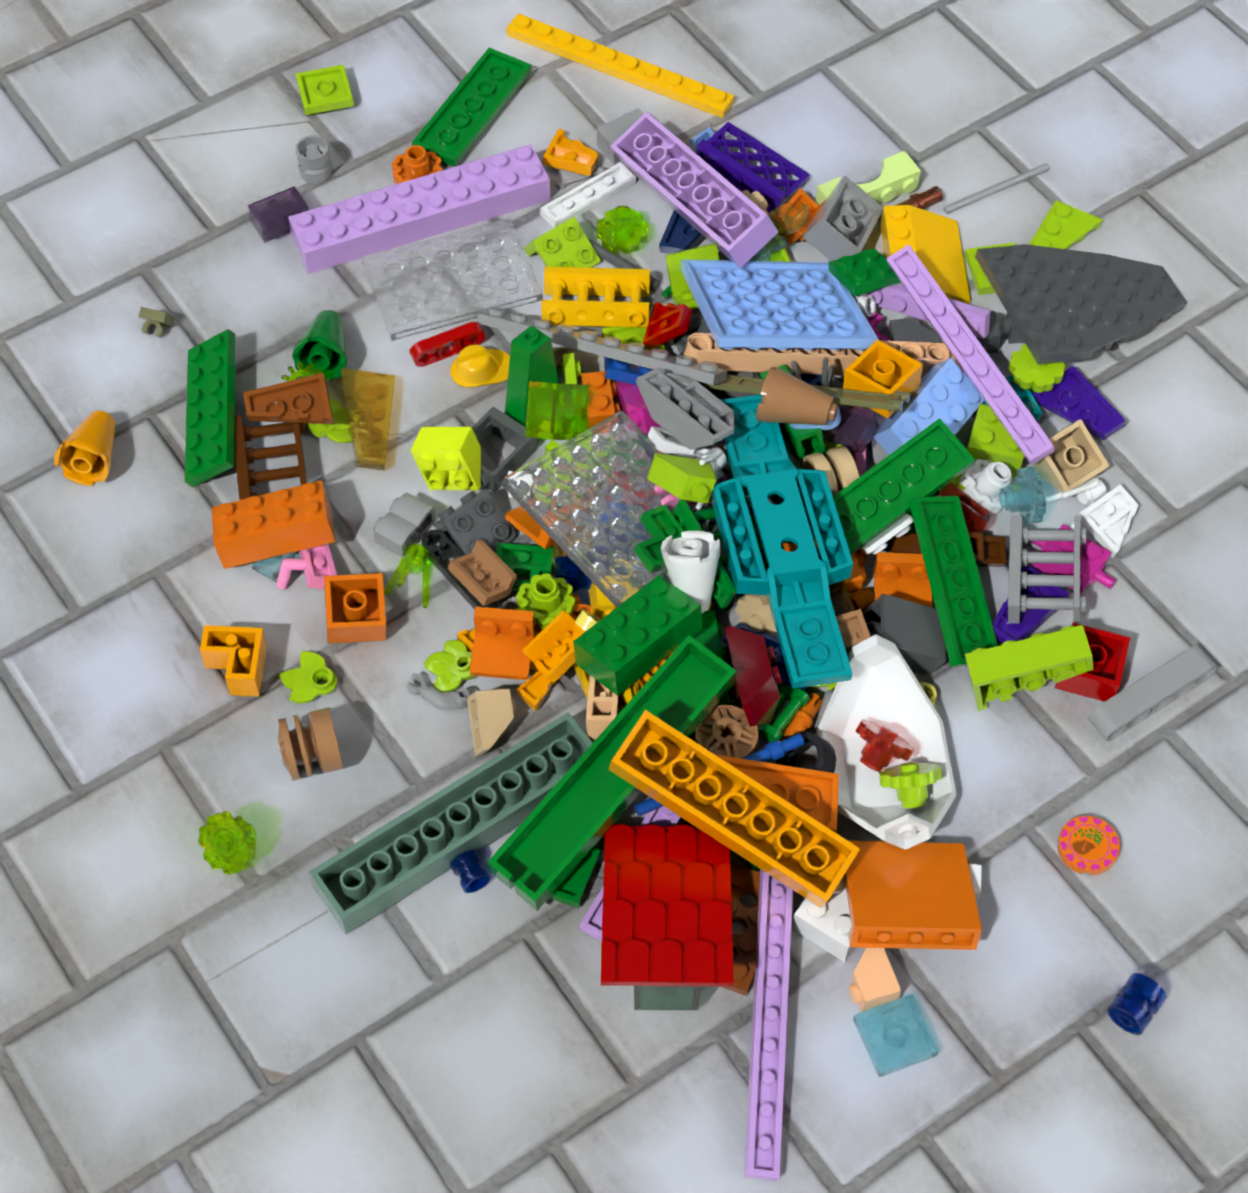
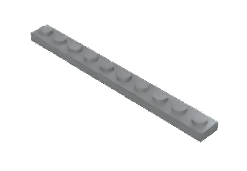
[477,307,727,385]

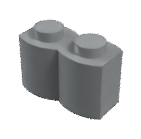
[373,492,435,557]

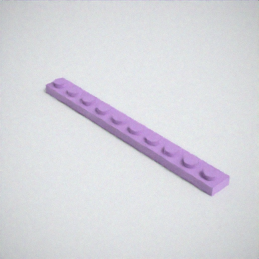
[886,245,1055,465]
[744,869,793,1181]

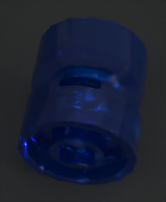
[1107,973,1167,1035]

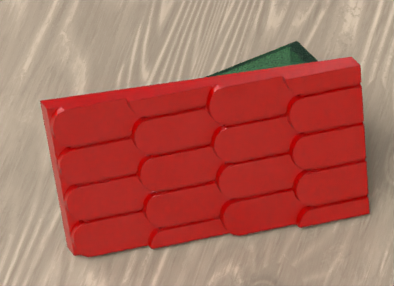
[601,824,734,1010]

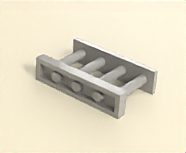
[1008,515,1086,624]

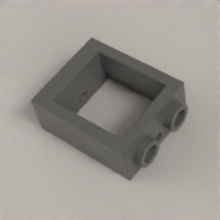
[472,406,537,493]

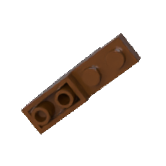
[890,532,1006,567]

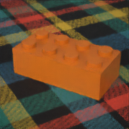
[211,480,335,569]

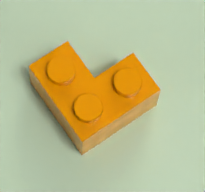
[200,625,267,697]

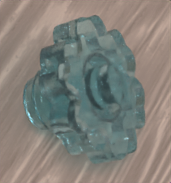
[999,466,1046,524]

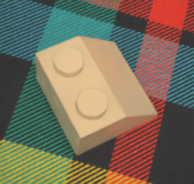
[1032,419,1110,493]

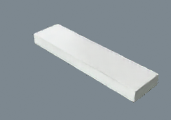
[540,162,636,228]

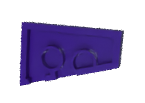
[1031,366,1126,440]
[992,564,1069,644]

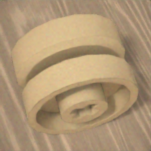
[802,446,859,496]

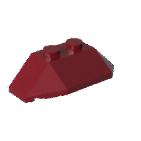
[725,626,783,727]

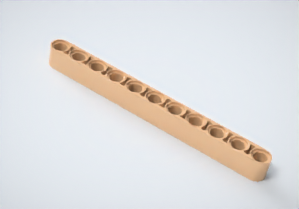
[684,333,966,378]

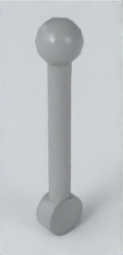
[556,166,606,190]

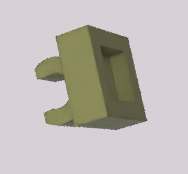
[139,307,175,337]

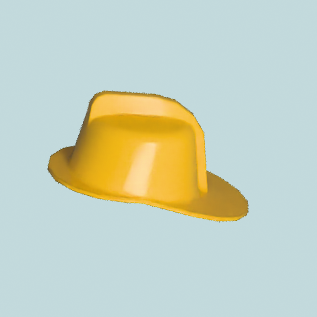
[450,344,510,388]

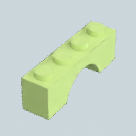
[815,151,921,205]

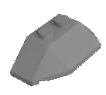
[636,368,734,450]

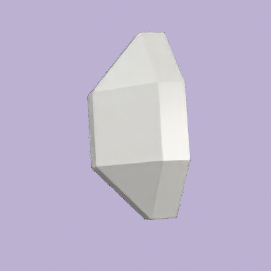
[817,634,957,850]

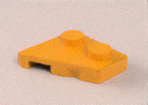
[542,129,599,176]

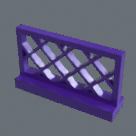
[695,122,810,217]

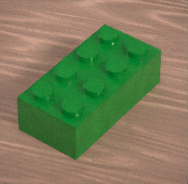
[573,575,702,696]

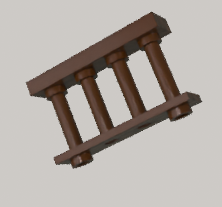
[234,415,308,500]

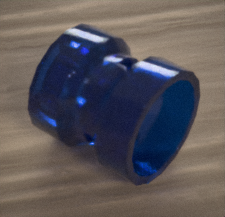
[450,850,491,893]

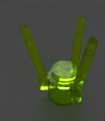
[384,544,431,608]

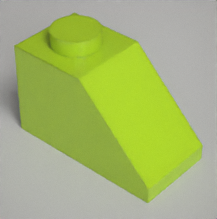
[647,452,717,504]

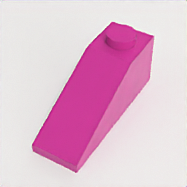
[615,381,662,434]

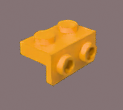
[523,610,585,684]

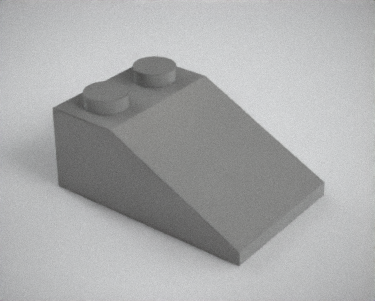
[803,175,883,261]

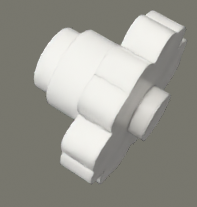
[960,459,1016,513]

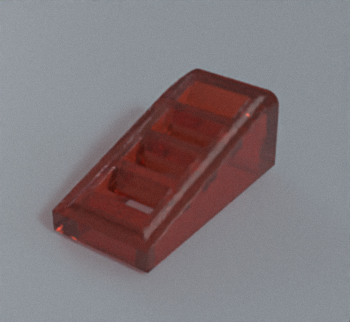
[939,482,992,532]

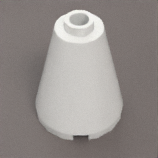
[661,531,721,614]

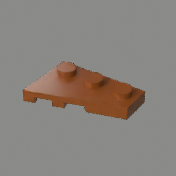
[243,373,334,424]

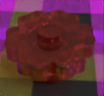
[855,719,915,772]

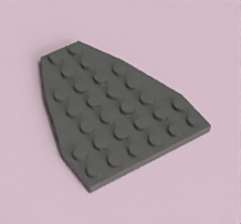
[975,244,1185,364]

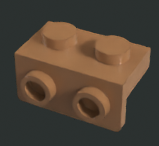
[447,540,517,606]

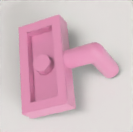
[276,544,337,589]

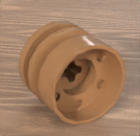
[694,705,758,758]
[278,707,343,781]

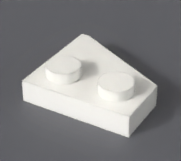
[1078,484,1139,558]

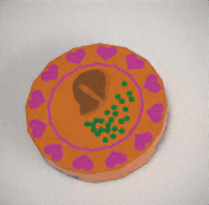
[1057,816,1120,875]

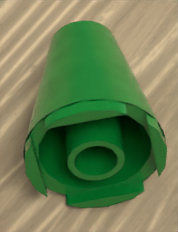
[292,310,347,381]

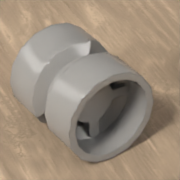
[295,135,332,184]

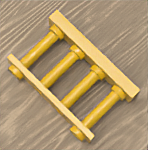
[541,267,650,328]

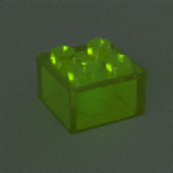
[525,381,589,440]

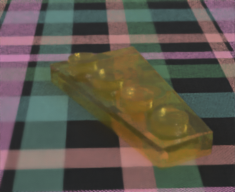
[340,368,395,471]

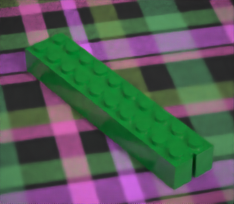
[487,635,736,911]

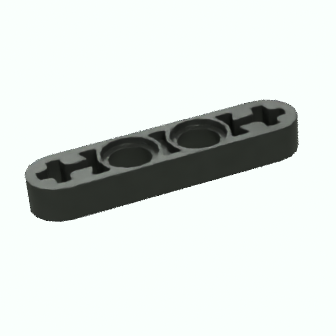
[421,530,499,610]

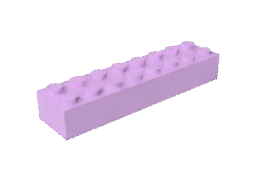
[610,112,778,268]

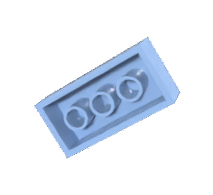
[872,358,984,455]

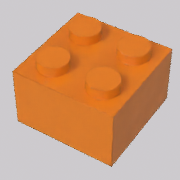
[324,573,386,644]

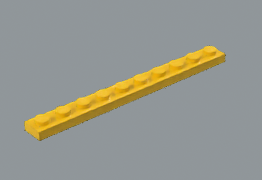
[506,13,734,118]

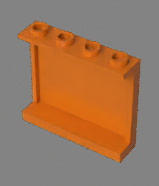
[844,840,982,950]

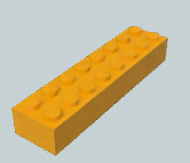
[608,710,860,908]

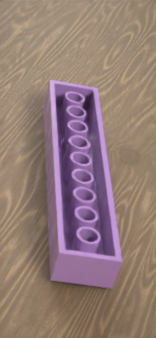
[288,144,550,274]

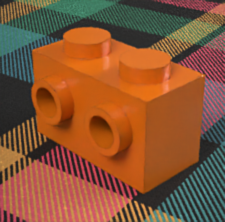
[581,371,620,436]

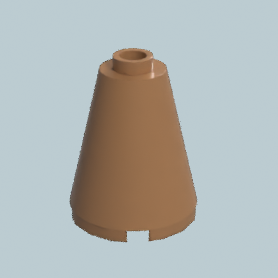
[756,366,838,425]

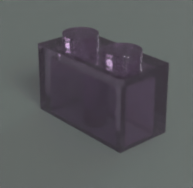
[248,186,309,243]

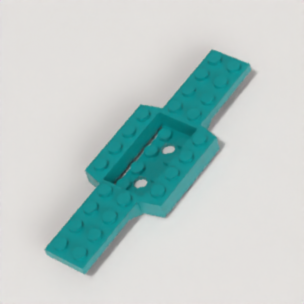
[711,395,853,689]

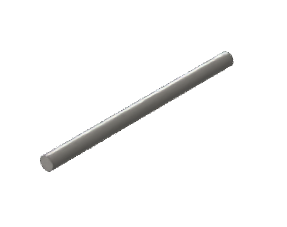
[943,163,1049,214]

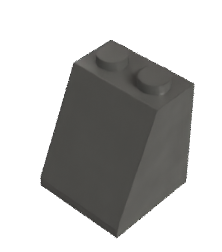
[862,594,947,674]

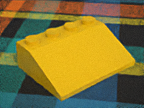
[880,205,971,304]

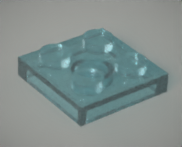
[853,994,940,1077]

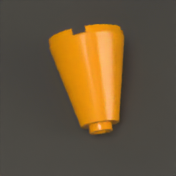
[54,411,116,486]

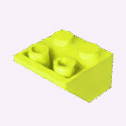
[410,427,481,490]

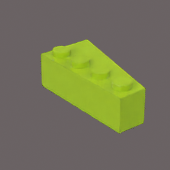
[965,625,1094,711]

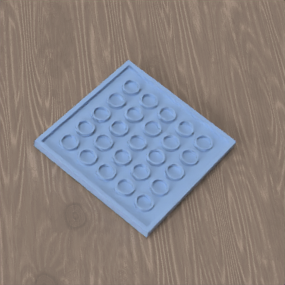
[681,259,879,351]

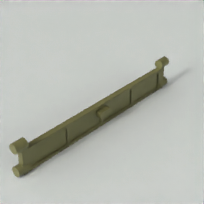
[697,375,910,412]

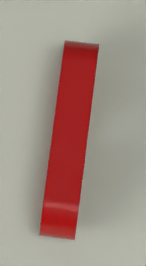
[409,322,486,367]

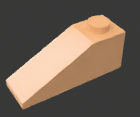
[586,676,621,743]

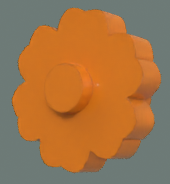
[391,145,443,184]

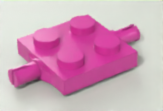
[1030,524,1117,594]

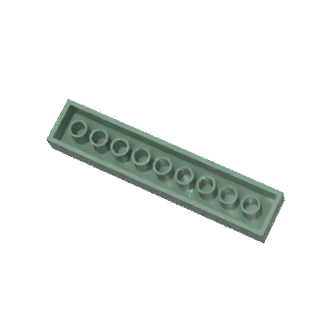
[309,712,592,934]

